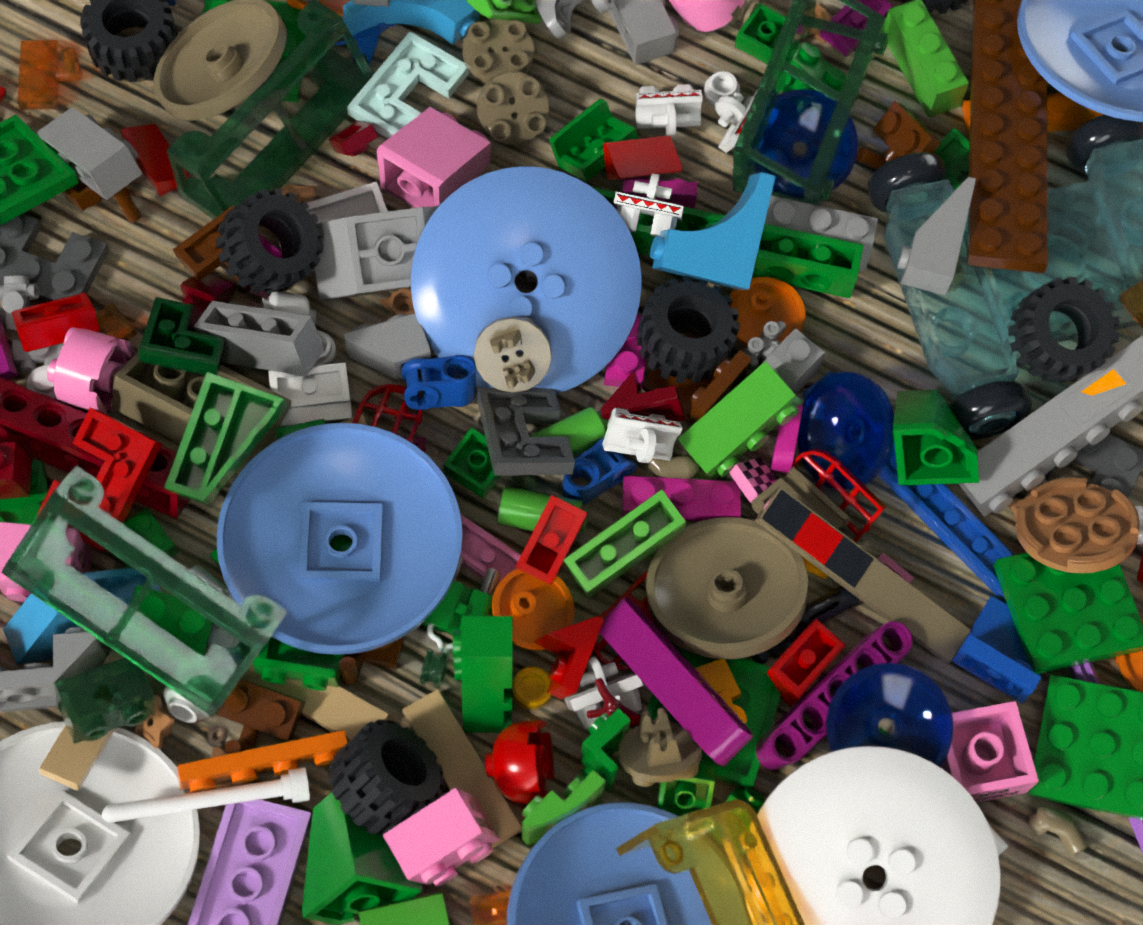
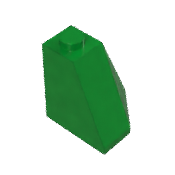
[893,389,979,485]
[302,791,423,925]

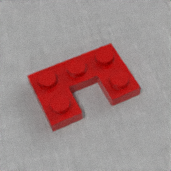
[36,407,162,552]

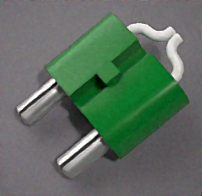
[422,556,501,654]

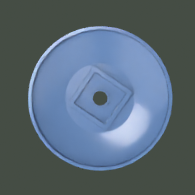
[1017,0,1143,122]
[411,167,641,394]
[217,423,462,655]
[506,803,753,925]

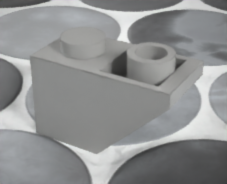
[343,313,431,379]

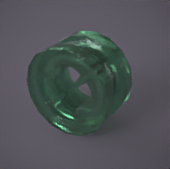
[420,649,449,689]

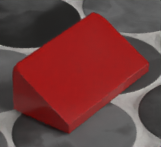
[120,124,192,197]
[603,135,683,180]
[11,292,100,352]
[766,619,846,707]

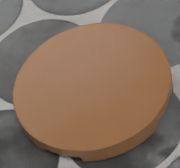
[1016,478,1140,573]

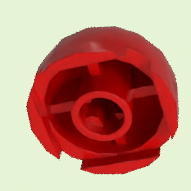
[485,720,554,804]

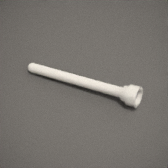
[102,767,310,822]

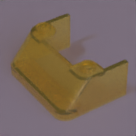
[616,800,805,925]

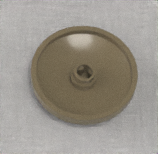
[153,0,287,121]
[646,517,808,659]

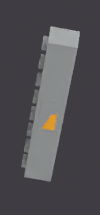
[958,335,1143,517]

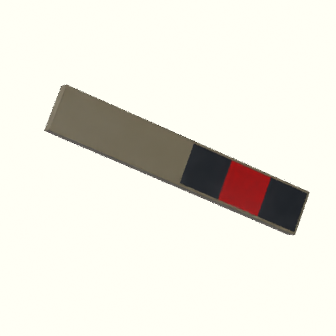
[754,487,971,663]

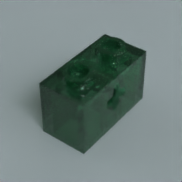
[54,654,154,744]

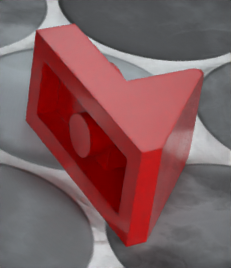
[515,495,588,585]
[534,616,604,699]

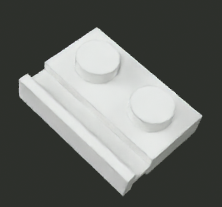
[268,362,353,428]

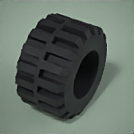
[80,0,177,82]
[216,189,324,294]
[637,277,740,383]
[1008,277,1120,383]
[328,719,445,837]

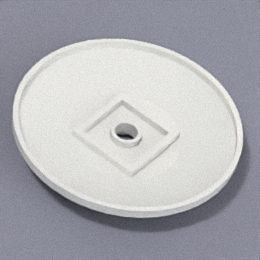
[0,721,200,925]
[743,746,1000,925]

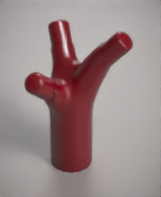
[587,678,641,729]

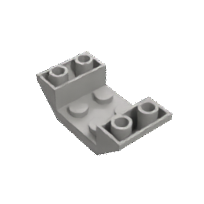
[315,206,439,301]
[0,627,109,713]

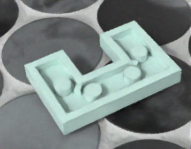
[347,31,469,139]

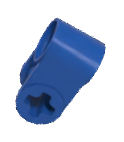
[401,355,476,410]
[562,438,637,505]

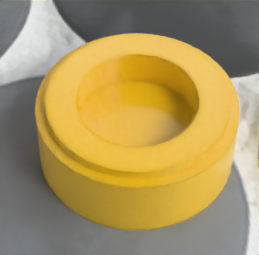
[512,666,552,710]

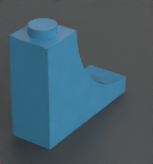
[342,0,480,45]
[650,172,776,290]
[3,566,162,664]

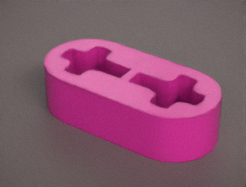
[771,404,803,473]

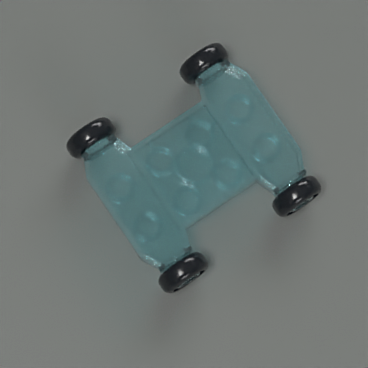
[868,115,1143,440]

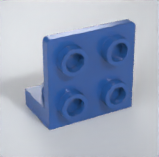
[952,597,1042,704]

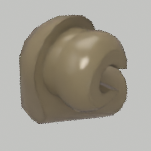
[644,454,699,479]
[1028,806,1089,857]

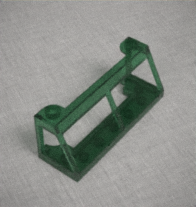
[167,0,373,219]
[733,0,889,206]
[1,465,288,717]

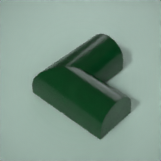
[138,297,225,375]

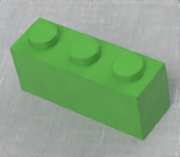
[882,0,969,118]
[677,361,803,479]
[564,490,686,598]

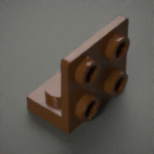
[642,333,752,426]

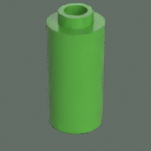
[529,407,608,457]
[497,486,589,533]

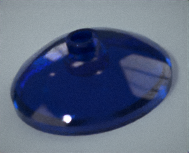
[747,89,858,200]
[797,372,894,490]
[826,663,953,767]

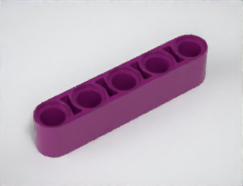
[599,597,754,766]
[756,621,913,770]

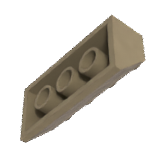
[111,352,291,474]

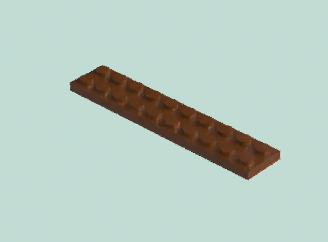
[967,0,1048,274]

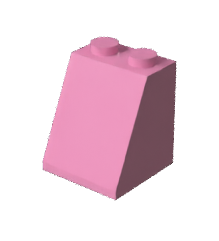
[377,107,491,208]

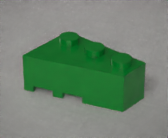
[164,372,288,505]
[453,616,512,733]

